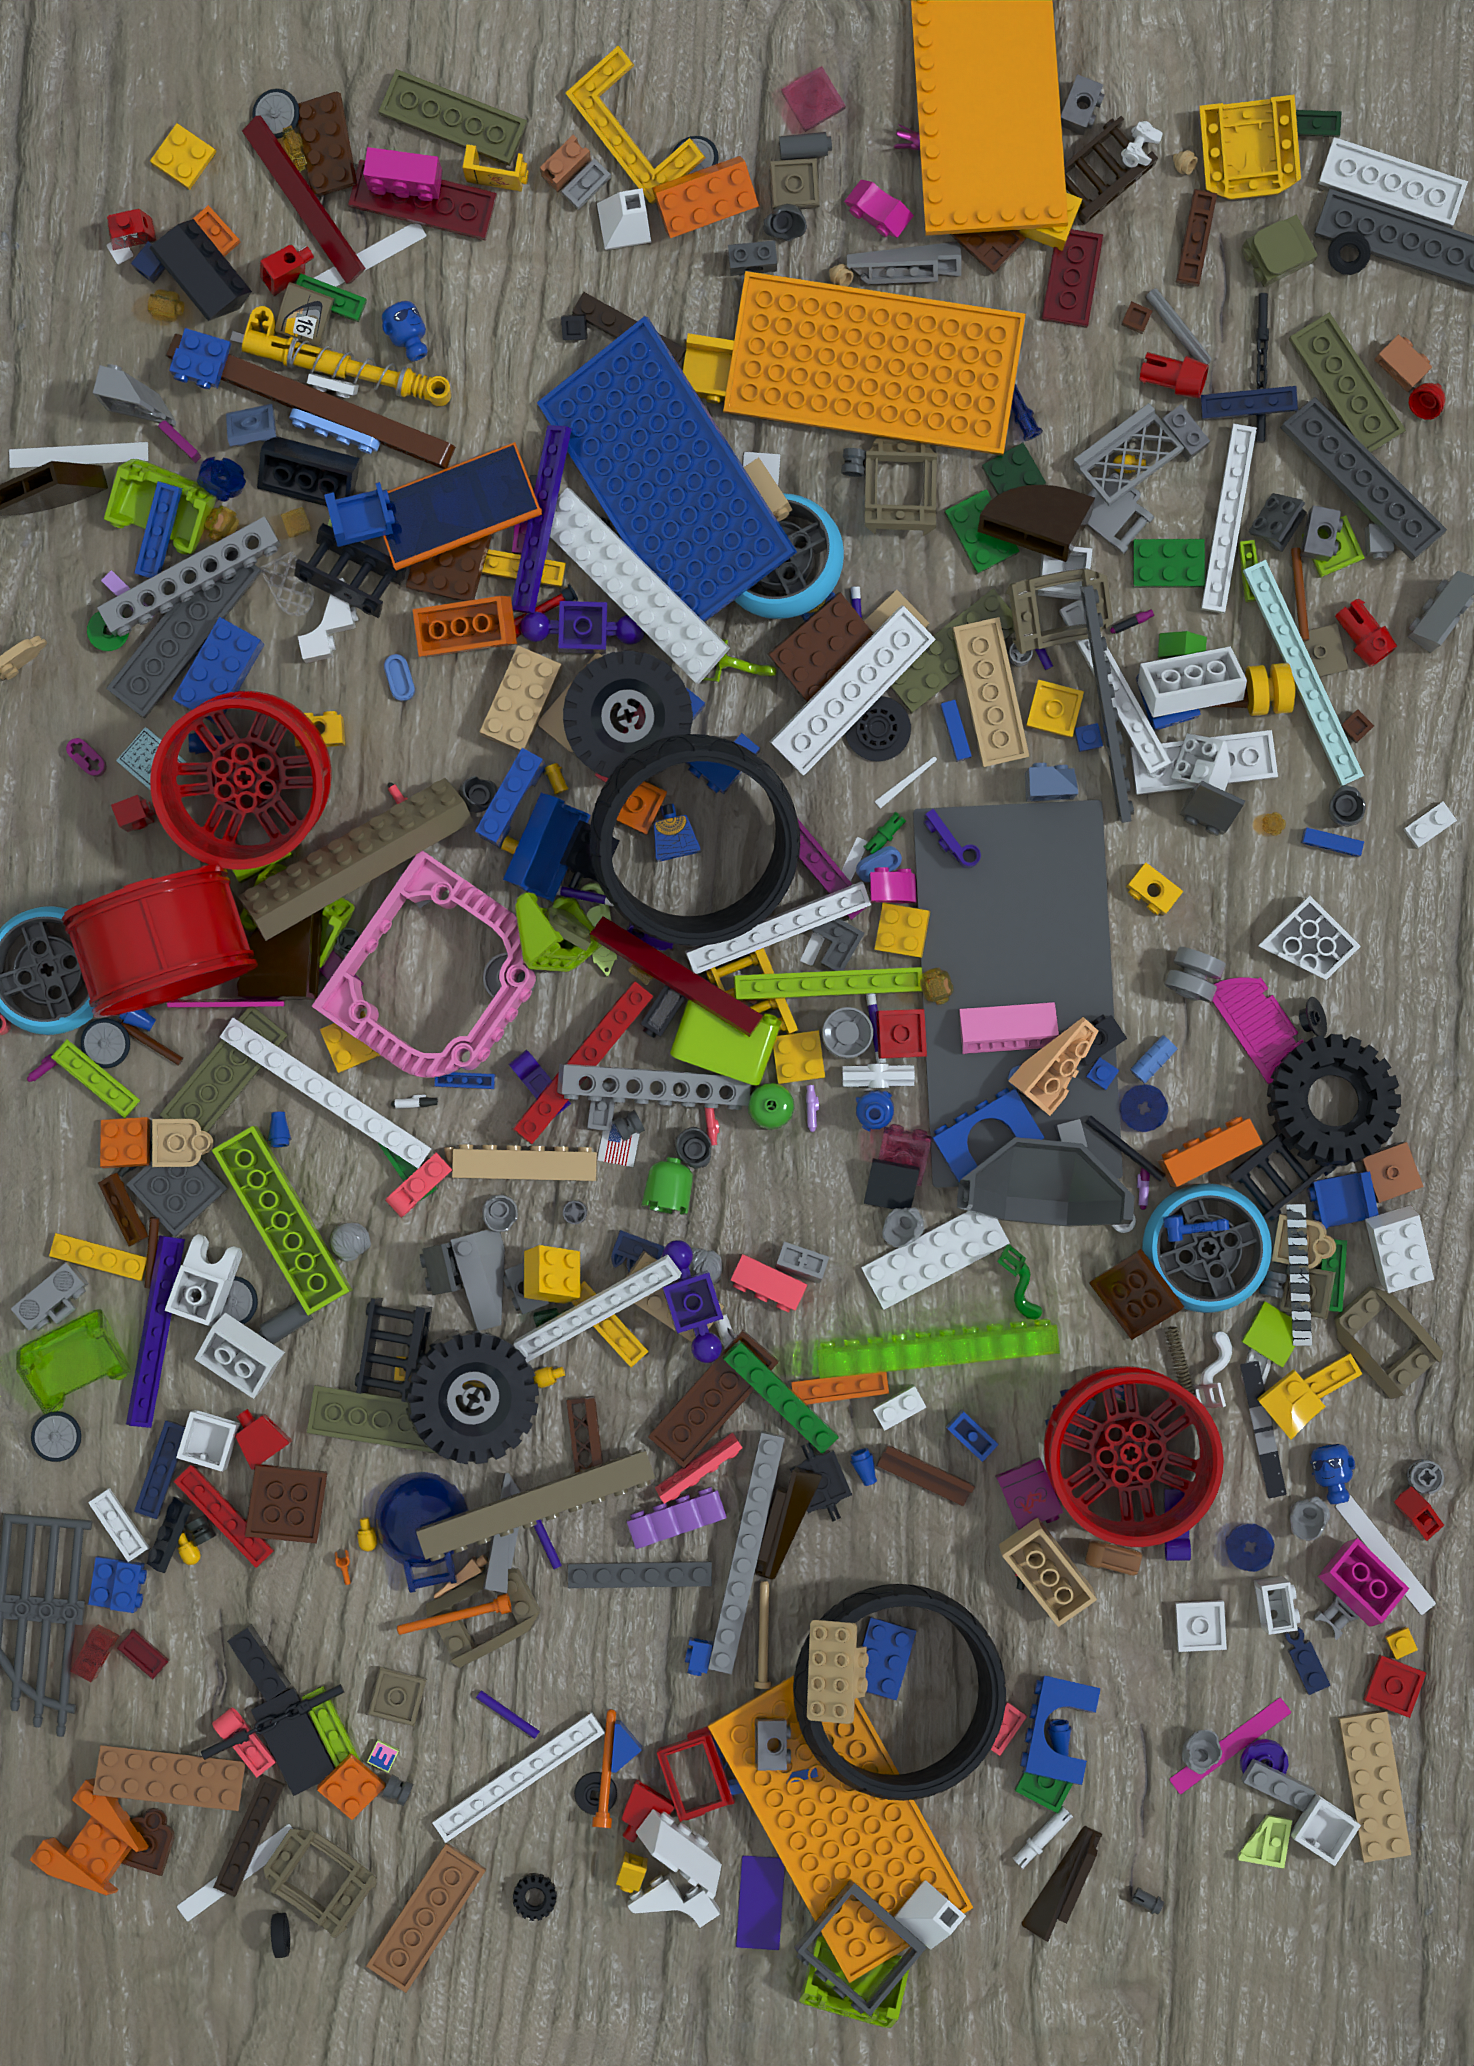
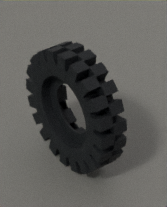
[1266,1034,1401,1167]

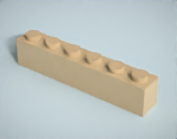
[452,1144,597,1181]

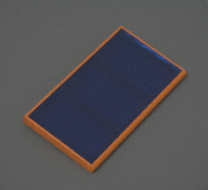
[383,442,542,571]

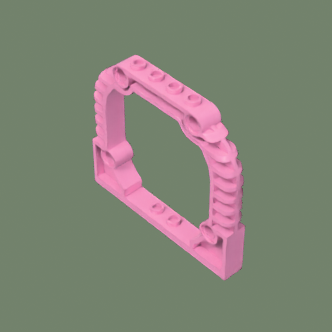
[312,851,536,1078]

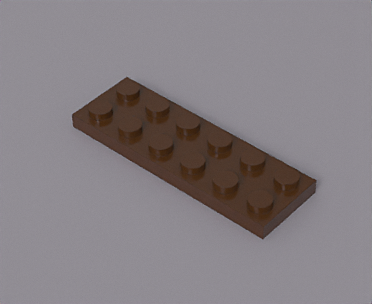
[648,1330,779,1468]

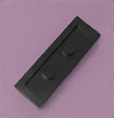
[147,1497,192,1573]

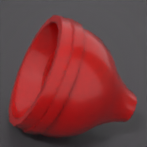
[1408,383,1446,420]

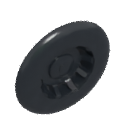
[845,696,911,761]

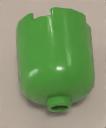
[748,1083,795,1130]
[641,1157,693,1215]

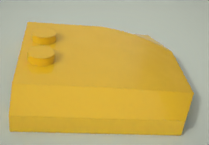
[1199,94,1301,200]

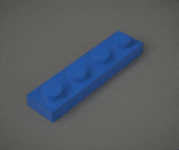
[134,481,183,578]

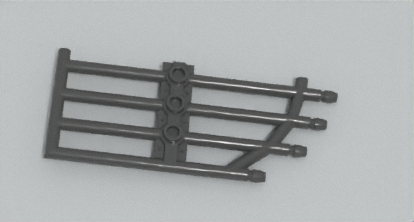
[0,1513,92,1737]

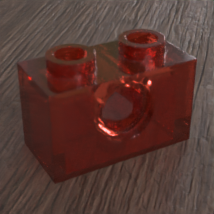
[70,1624,119,1682]

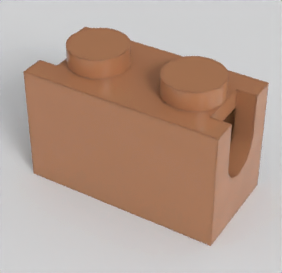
[540,135,591,192]
[1374,334,1432,392]

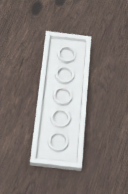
[1318,137,1468,228]
[1130,730,1278,795]
[861,1211,1010,1310]

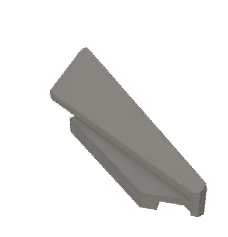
[847,242,961,284]
[483,1473,520,1593]

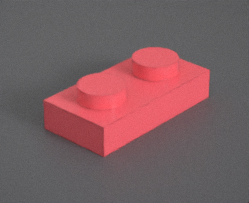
[991,1701,1027,1756]

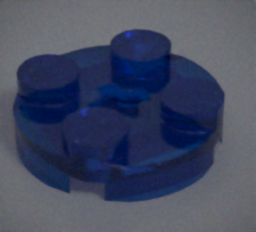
[197,457,246,502]
[1120,1084,1168,1132]
[1225,1523,1275,1572]

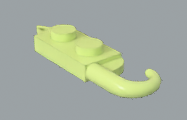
[581,883,617,977]

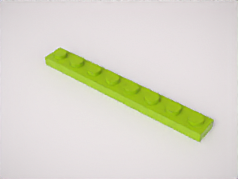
[733,967,924,1000]

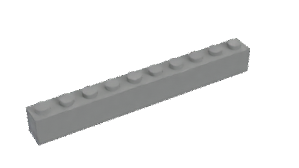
[708,1431,785,1674]

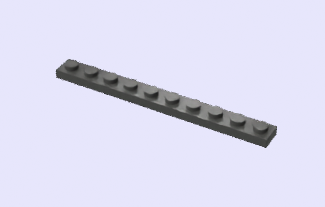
[1080,585,1134,823]

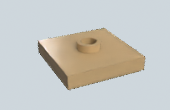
[864,590,930,633]

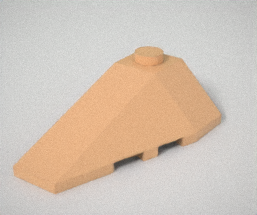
[1008,1017,1098,1116]

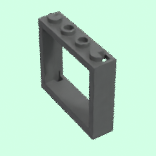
[794,1880,927,2016]

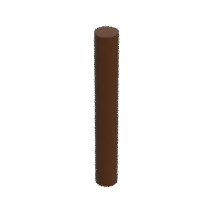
[120,1020,184,1066]
[144,1217,160,1289]

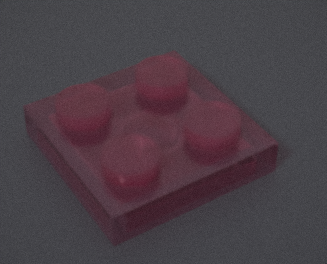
[781,66,846,132]

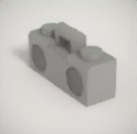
[11,1262,89,1331]

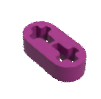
[66,738,107,777]

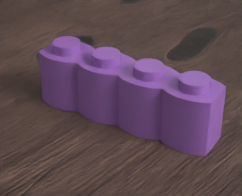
[627,1487,727,1549]

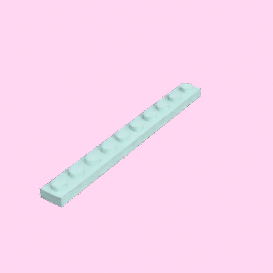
[1243,560,1364,786]

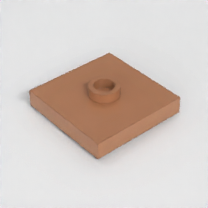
[1362,1142,1424,1203]

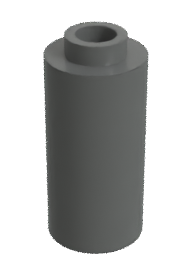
[779,132,832,160]
[258,1300,313,1345]

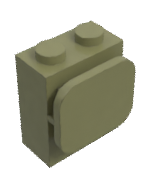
[1242,214,1318,287]

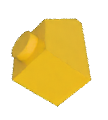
[616,1852,648,1893]

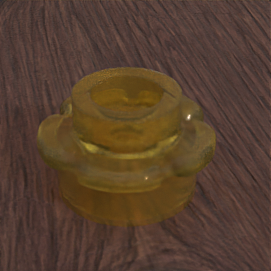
[1262,812,1286,836]

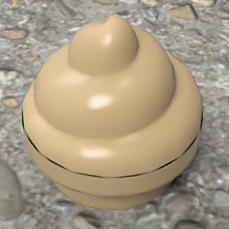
[1173,150,1198,175]
[829,264,853,287]

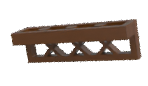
[566,1396,603,1473]
[876,1444,975,1507]

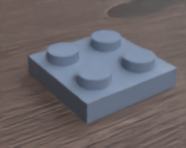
[226,404,276,446]

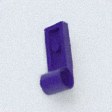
[924,809,981,868]
[508,1049,571,1119]
[1164,1488,1191,1561]

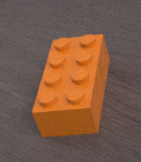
[652,156,759,238]
[412,596,517,657]
[1158,1116,1263,1187]

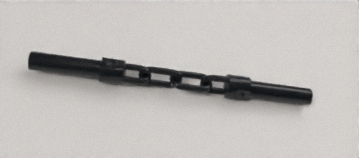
[1256,293,1269,443]
[201,1684,345,1760]

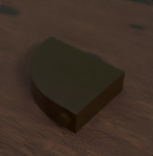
[0,461,108,516]
[977,485,1095,562]
[237,908,323,1000]

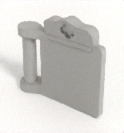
[1087,473,1154,554]

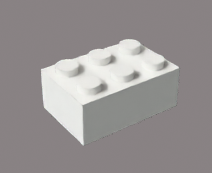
[1365,1205,1434,1293]
[195,1313,285,1399]

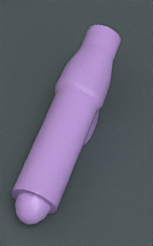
[806,1085,819,1132]

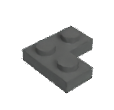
[811,918,865,971]

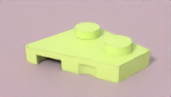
[1237,1815,1292,1868]

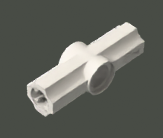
[842,1064,915,1088]

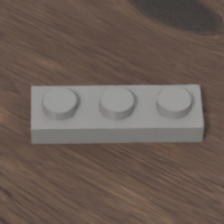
[1241,1759,1316,1812]

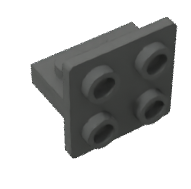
[1248,493,1307,552]

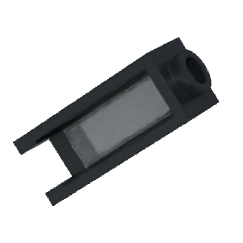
[641,985,686,1038]

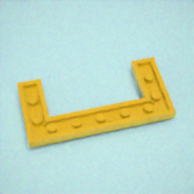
[565,46,706,204]

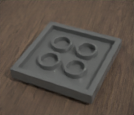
[126,1159,229,1237]

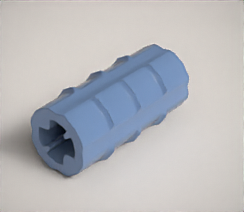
[1130,1035,1178,1084]

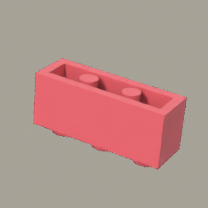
[730,1254,807,1313]

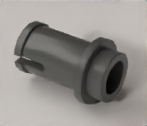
[1132,1887,1164,1915]

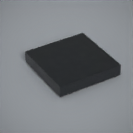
[864,1158,920,1209]

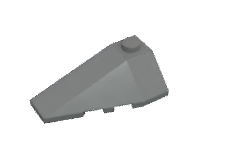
[450,1229,505,1331]

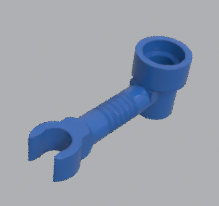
[1163,1215,1229,1242]

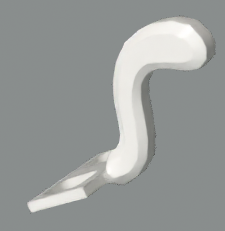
[1193,1332,1232,1408]

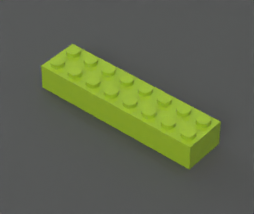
[212,1126,352,1315]

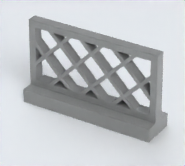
[1074,403,1184,506]

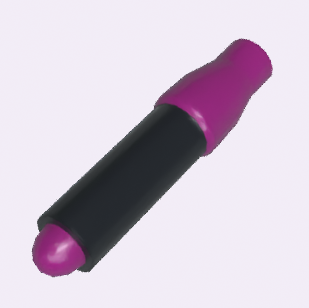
[1110,609,1155,634]

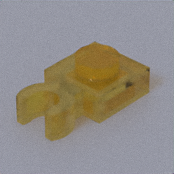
[281,125,307,171]

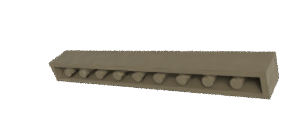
[415,1449,655,1561]

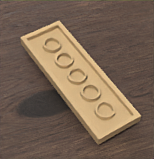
[952,617,1029,767]
[1338,1710,1411,1863]

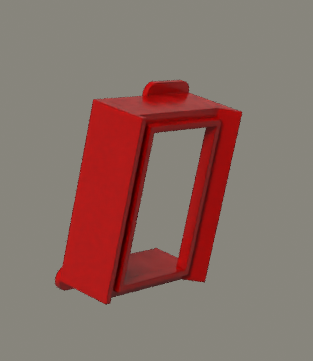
[656,1727,736,1822]

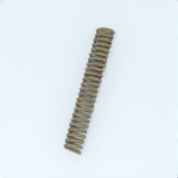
[1165,1327,1196,1396]

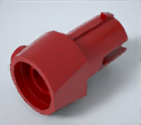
[1139,352,1209,398]
[1335,599,1397,667]

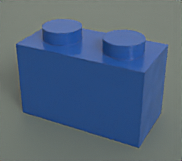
[946,1410,999,1462]

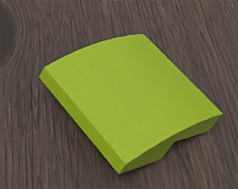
[1241,1301,1295,1368]

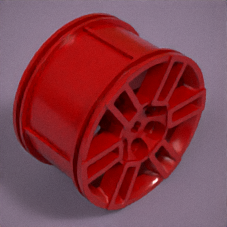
[150,691,332,870]
[62,864,258,1018]
[1043,1366,1224,1547]

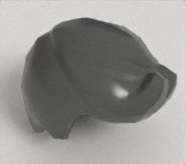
[763,203,807,241]
[459,776,498,813]
[1329,785,1366,827]
[674,1127,711,1169]

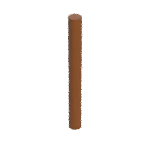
[1291,547,1309,641]

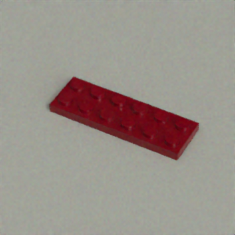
[348,159,497,241]

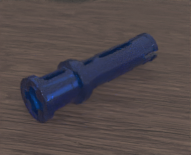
[1011,384,1043,441]

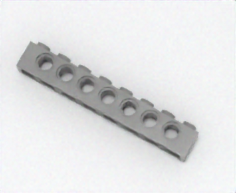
[97,516,282,636]
[557,1064,751,1110]

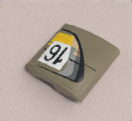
[275,282,334,347]

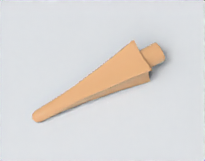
[434,1554,488,1599]

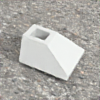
[597,188,651,250]
[1171,733,1232,791]
[894,1880,966,1950]

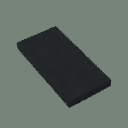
[251,1687,335,1796]

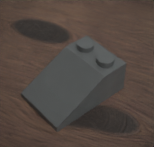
[1180,781,1245,836]
[420,1242,463,1295]

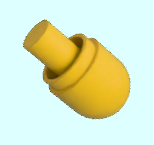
[1113,454,1146,474]
[533,1366,565,1388]
[357,1517,377,1552]
[177,1532,201,1565]

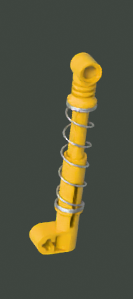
[242,306,451,406]

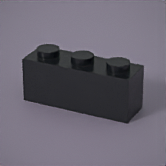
[227,1624,291,1702]

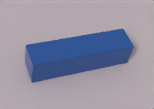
[940,700,972,762]
[1301,828,1364,857]
[434,1072,496,1089]

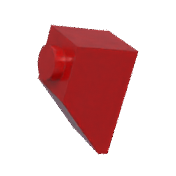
[1394,1486,1444,1541]

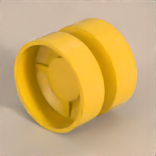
[1245,663,1295,716]

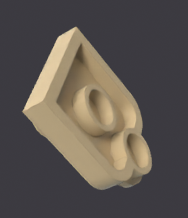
[0,636,47,680]
[152,1119,213,1167]
[1272,1213,1336,1269]

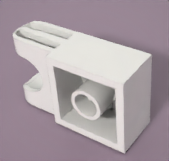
[164,1234,242,1327]

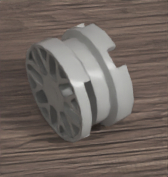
[1407,1459,1444,1494]

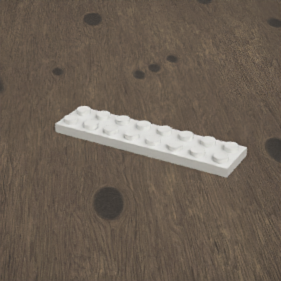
[769,605,936,776]

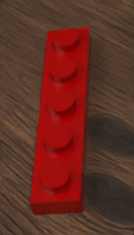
[174,1464,275,1568]

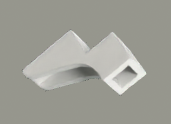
[298,578,358,663]
[628,1874,720,1928]

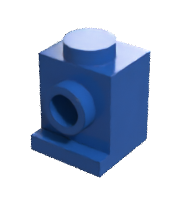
[685,1637,713,1676]

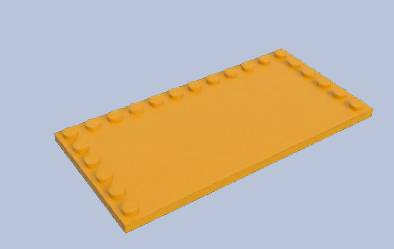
[911,0,1068,236]
[723,271,1026,456]
[707,1675,973,1983]

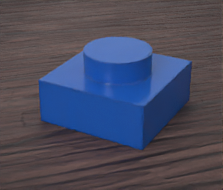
[1074,723,1103,752]
[1085,1057,1119,1090]

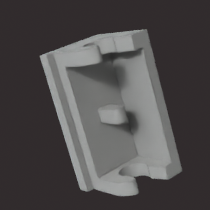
[775,1242,829,1284]

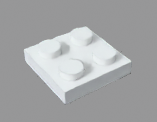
[1175,1600,1227,1652]

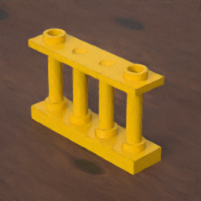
[705,948,798,1035]

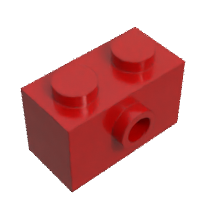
[111,794,156,832]

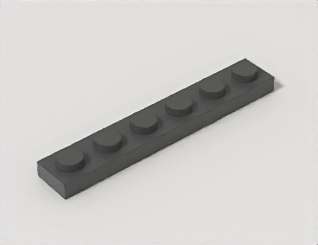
[568,1561,712,1588]

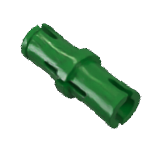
[863,812,906,854]

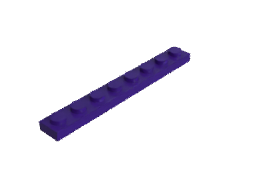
[512,425,571,613]
[126,1235,185,1428]

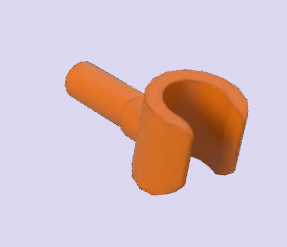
[335,1550,351,1585]

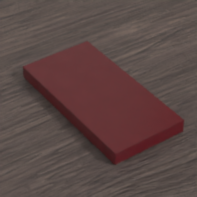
[1041,229,1104,328]

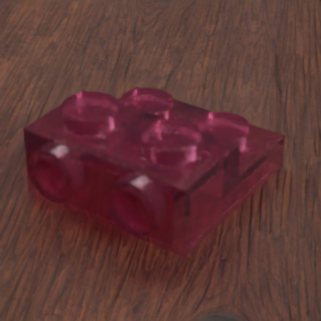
[878,1124,931,1186]

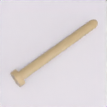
[754,1581,771,1689]

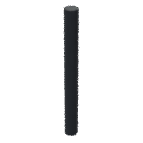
[1085,1115,1166,1182]

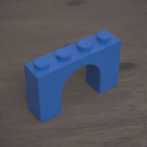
[685,688,760,794]
[475,748,546,848]
[932,1088,1044,1183]
[1020,1675,1101,1785]

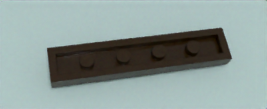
[572,291,686,364]
[213,1774,285,1897]

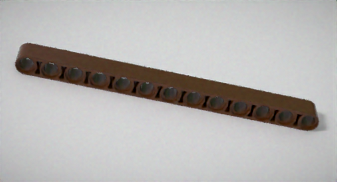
[166,334,456,469]

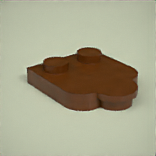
[121,1809,175,1876]

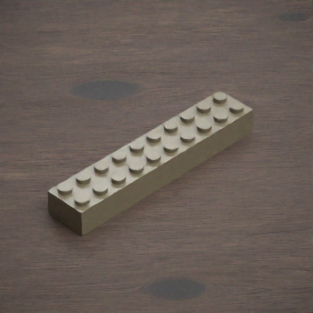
[238,778,473,941]

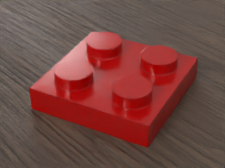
[876,1009,927,1059]
[1363,1654,1426,1718]

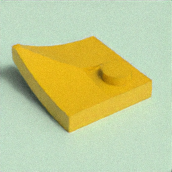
[1257,1369,1326,1440]

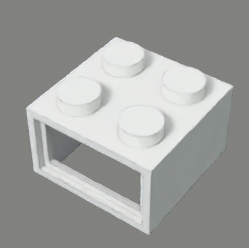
[1038,547,1092,600]
[176,1410,241,1472]
[1254,1576,1300,1635]
[1290,1793,1361,1866]

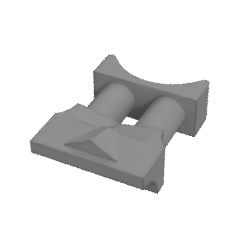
[1314,1595,1359,1640]

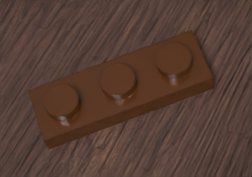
[98,1173,148,1247]

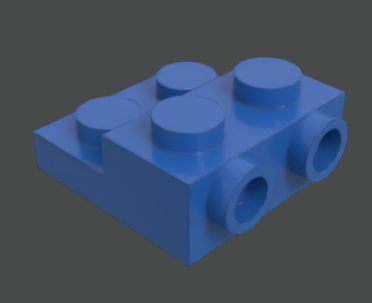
[169,328,231,390]
[88,1556,147,1613]

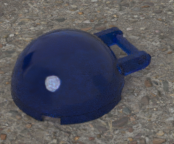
[374,1472,468,1593]

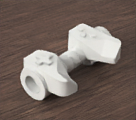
[1121,121,1162,167]

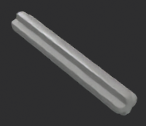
[1146,288,1212,364]

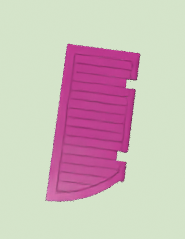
[1212,977,1304,1085]
[167,999,285,1007]

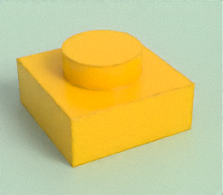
[1385,1627,1418,1660]

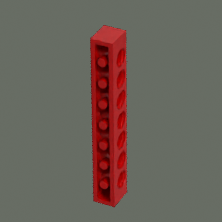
[512,981,653,1144]

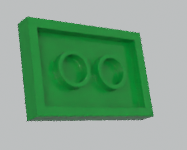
[944,489,1020,574]
[1133,539,1205,588]

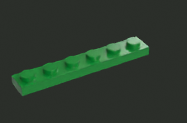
[722,1340,839,1454]

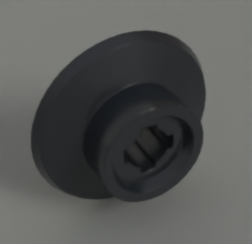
[1299,997,1327,1037]
[574,1772,617,1815]

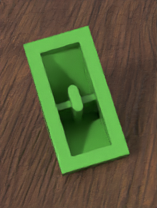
[1158,631,1207,658]

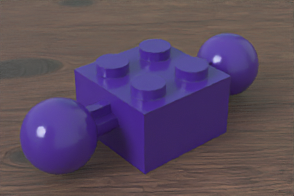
[520,601,645,654]
[662,1240,724,1363]

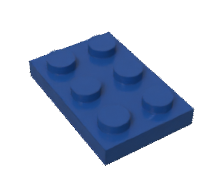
[862,1617,917,1701]

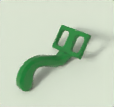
[997,1244,1043,1320]

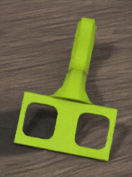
[703,639,777,682]

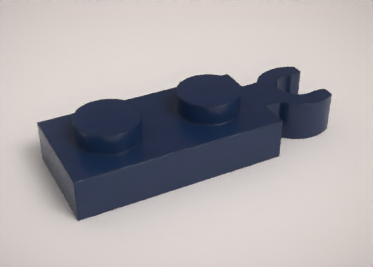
[1284,1627,1331,1695]

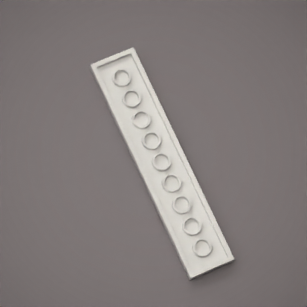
[550,488,730,684]

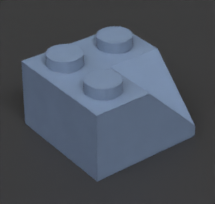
[1025,763,1078,802]

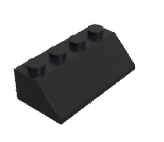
[150,219,252,321]
[257,436,360,507]

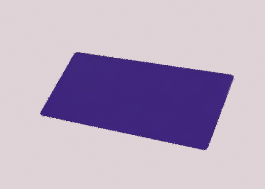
[736,1856,785,1950]

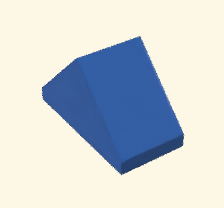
[611,1720,642,1773]

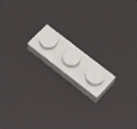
[88,1488,150,1562]

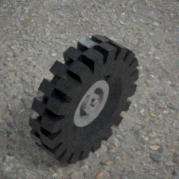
[563,650,693,778]
[405,1330,539,1464]

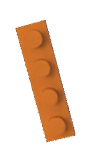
[791,1369,889,1404]

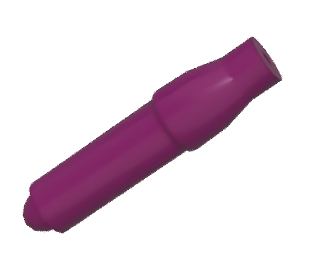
[27,1054,58,1082]

